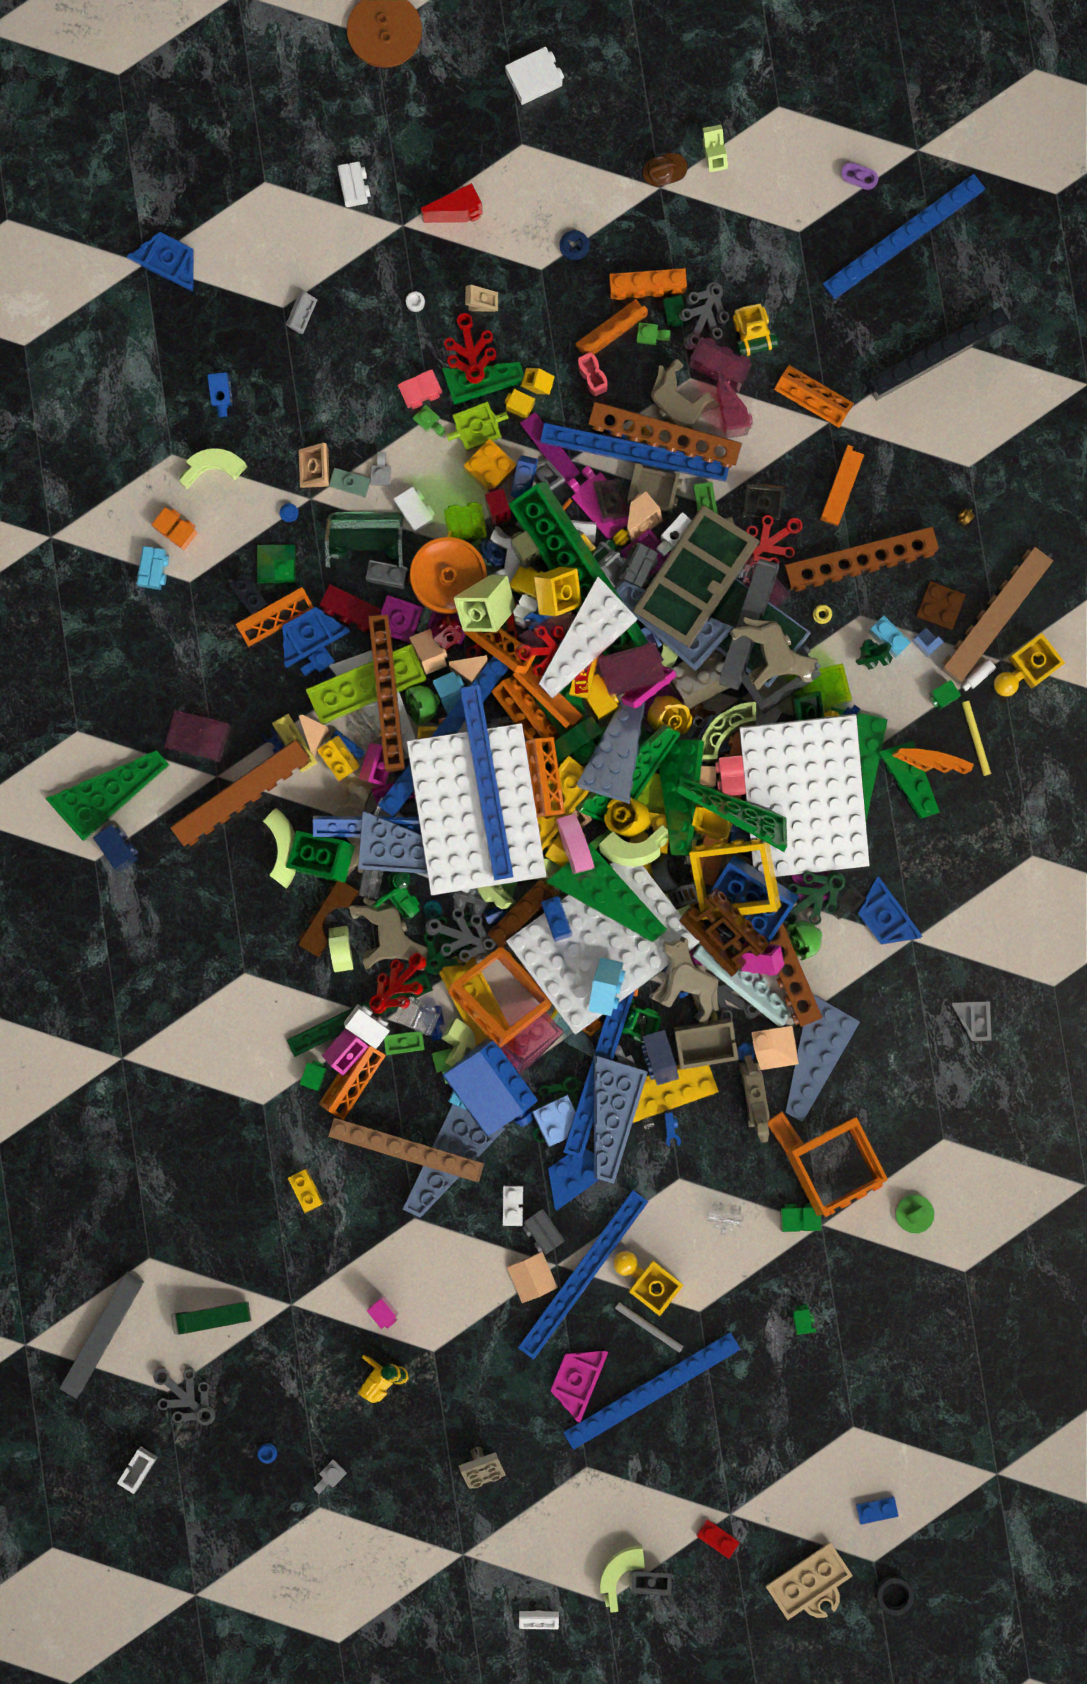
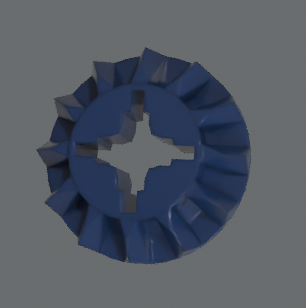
[559,230,590,261]
[479,540,505,567]

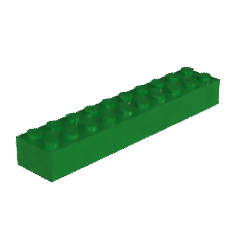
[508,481,649,666]

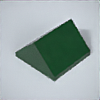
[791,691,824,721]

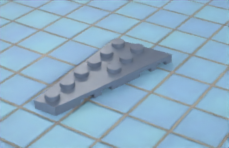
[616,581,734,671]
[594,1055,648,1184]

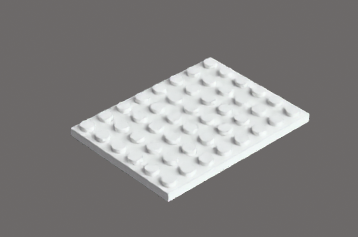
[739,714,869,877]
[407,724,546,895]
[506,862,700,1035]

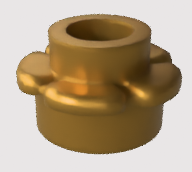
[957,508,975,526]

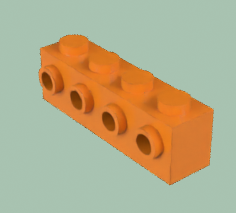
[609,268,687,300]
[491,676,560,749]

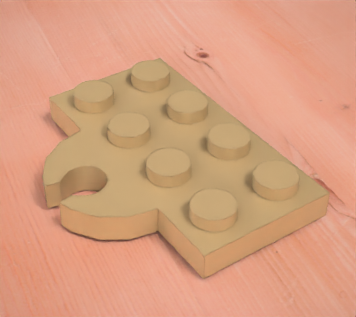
[765,1542,853,1620]

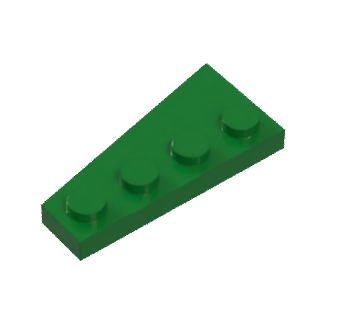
[442,362,524,404]
[877,741,939,819]

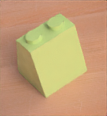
[454,575,516,632]

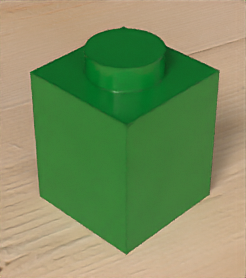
[929,680,961,710]
[300,1060,327,1091]

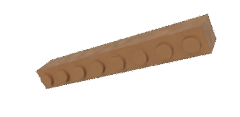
[942,547,1053,684]
[328,1118,484,1182]

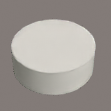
[406,292,425,312]

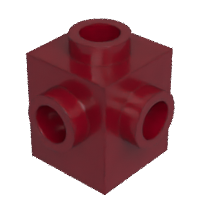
[431,615,463,650]

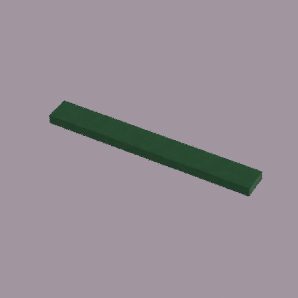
[286,973,433,1057]

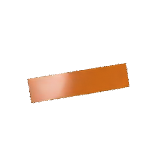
[892,748,974,774]

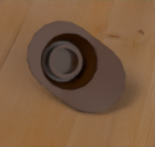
[643,153,688,187]

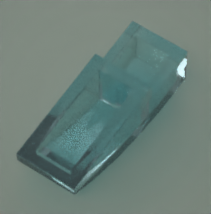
[551,1013,595,1058]

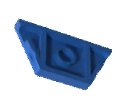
[127,232,194,291]
[282,607,350,668]
[858,877,923,945]
[548,1149,599,1211]

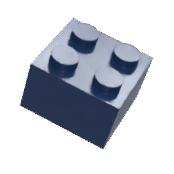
[93,825,139,872]
[641,1030,679,1085]

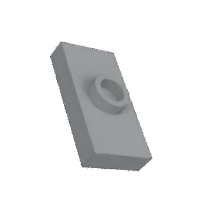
[286,291,317,334]

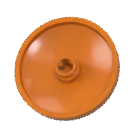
[410,537,487,614]

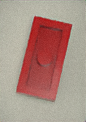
[696,1519,740,1559]

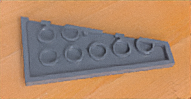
[577,691,645,804]
[358,810,428,874]
[785,995,860,1122]
[403,1104,505,1217]

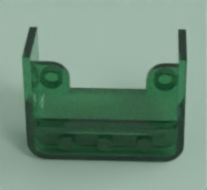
[325,512,404,567]

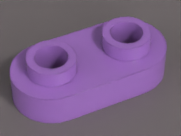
[841,163,878,190]

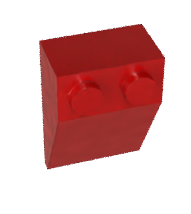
[421,183,483,223]

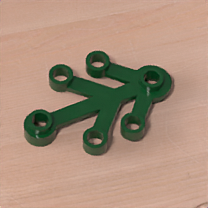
[784,871,845,925]
[424,912,477,975]
[529,1075,580,1142]

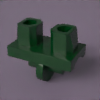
[855,639,893,670]

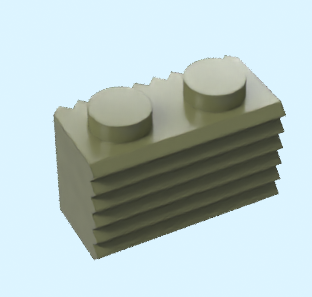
[511,531,539,566]

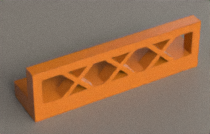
[576,299,648,356]
[774,365,854,428]
[820,445,864,526]
[236,587,314,647]
[464,627,536,674]
[513,664,584,730]
[525,737,565,818]
[319,1041,386,1120]

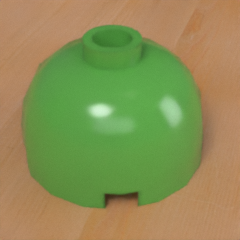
[405,685,440,724]
[786,921,822,960]

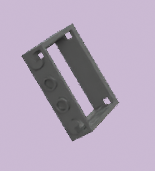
[725,618,822,714]

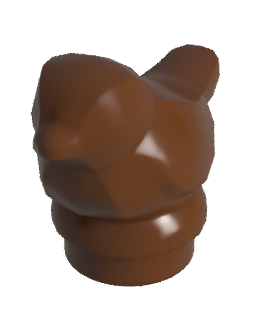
[689,703,716,726]

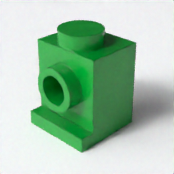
[792,1304,816,1335]

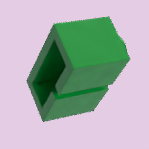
[780,1203,821,1232]

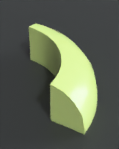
[702,702,756,763]
[263,808,296,888]

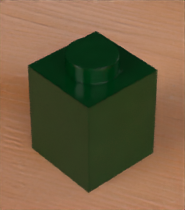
[662,295,686,327]

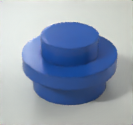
[279,503,299,522]
[737,1043,756,1062]
[514,1111,533,1127]
[258,1443,277,1463]

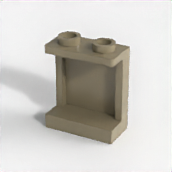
[627,463,683,513]

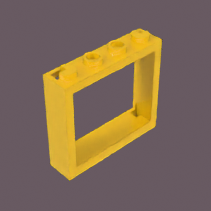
[689,837,781,920]

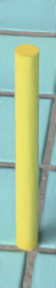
[962,701,991,776]

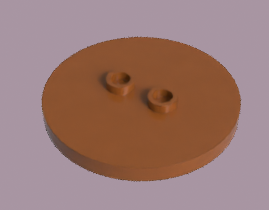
[347,0,422,68]

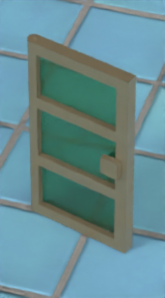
[632,505,760,648]

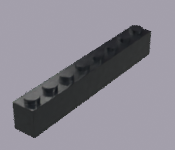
[867,306,1010,401]

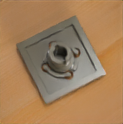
[459,1447,506,1489]

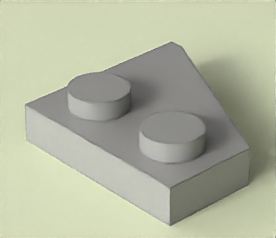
[952,1002,992,1041]

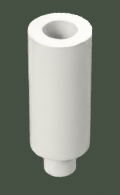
[961,658,996,691]

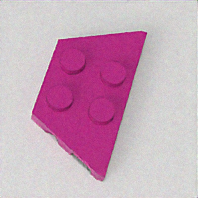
[551,1351,608,1423]

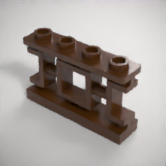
[679,888,768,977]

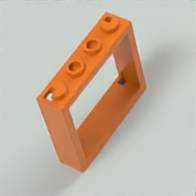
[448,947,552,1048]
[786,1117,888,1217]

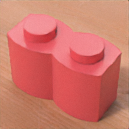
[578,352,607,397]
[398,370,442,409]
[715,755,746,796]

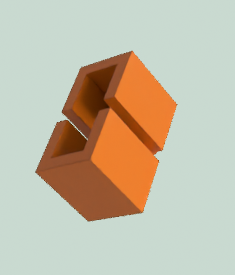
[151,507,197,551]

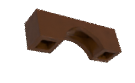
[488,879,559,948]
[298,881,360,958]

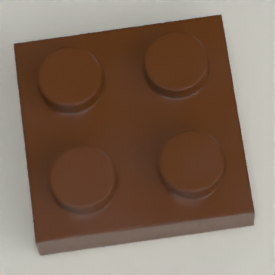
[916,581,966,631]

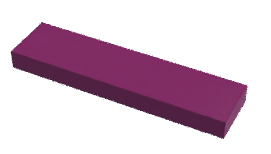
[520,412,580,485]

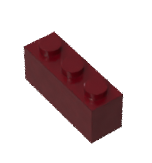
[485,487,511,527]
[320,585,381,633]

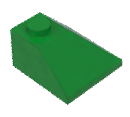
[257,545,296,583]

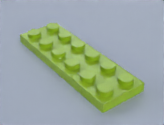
[306,644,427,725]

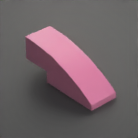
[556,814,594,874]

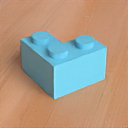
[433,671,464,715]
[588,958,626,1016]

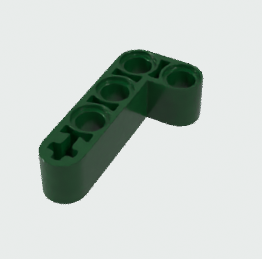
[543,716,603,771]
[171,1301,252,1335]

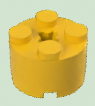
[647,696,692,739]
[604,798,651,839]

